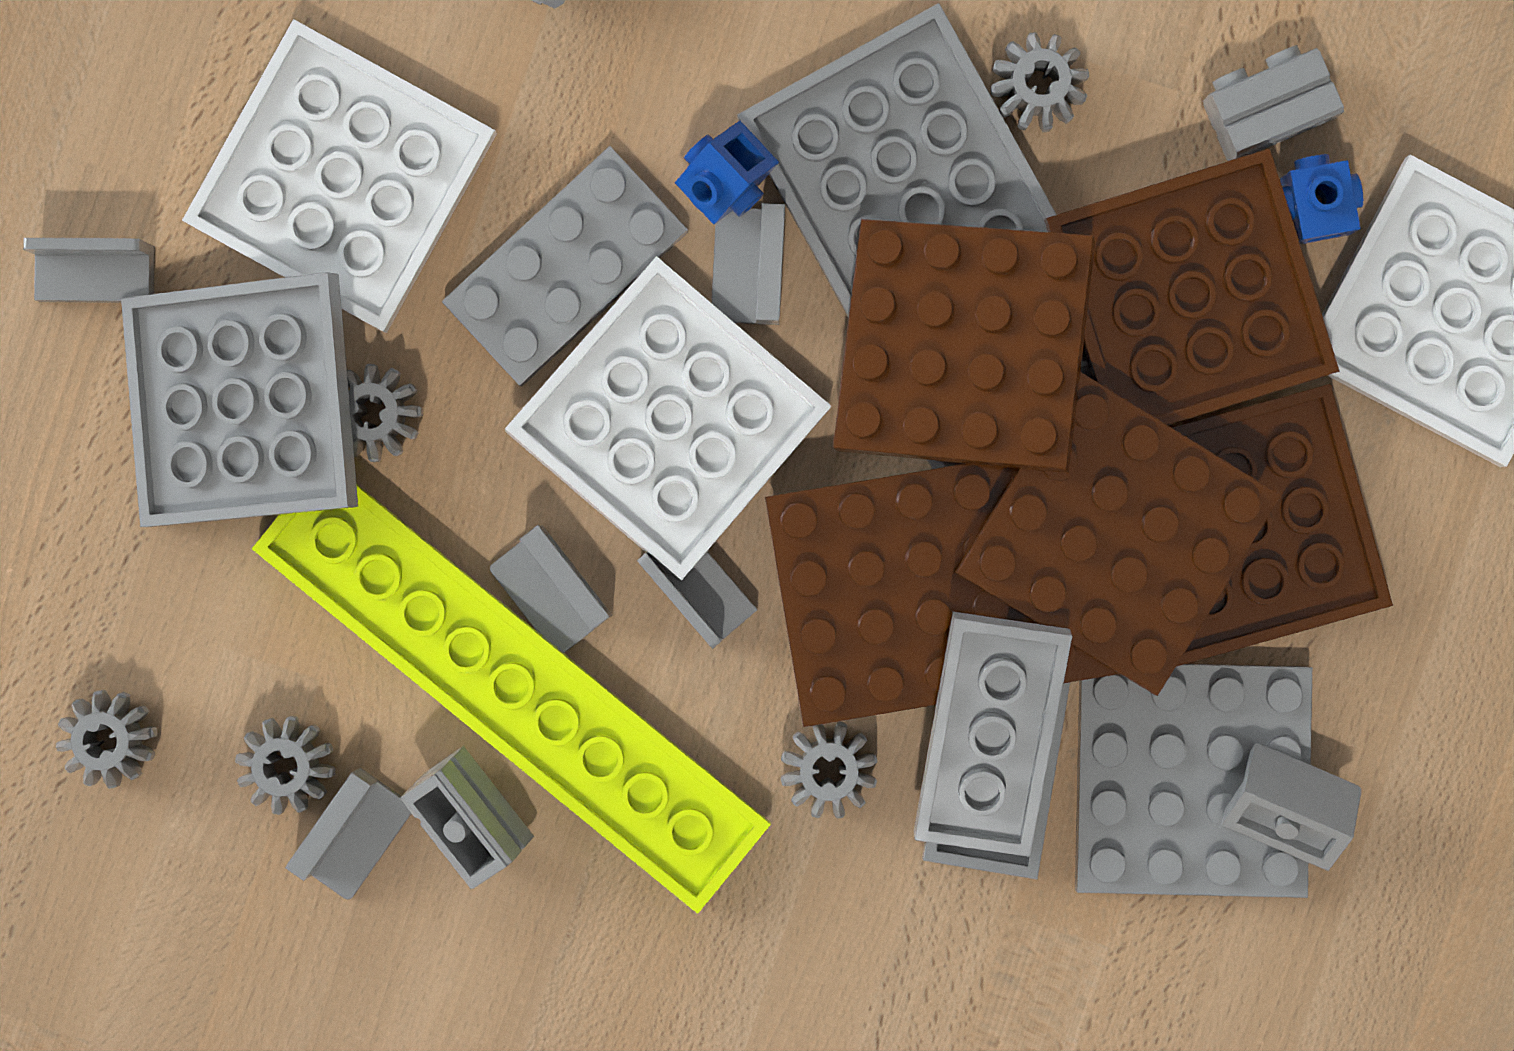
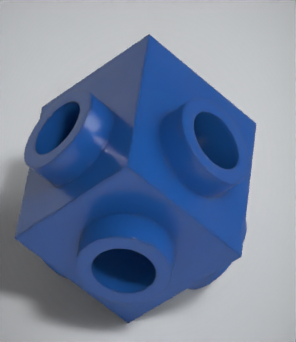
[675,120,779,225]
[1280,154,1364,244]

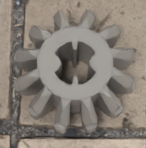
[990,32,1089,132]
[347,364,423,462]
[55,690,157,789]
[235,716,335,815]
[781,721,877,819]

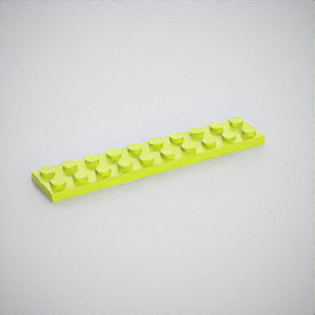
[252,483,771,914]

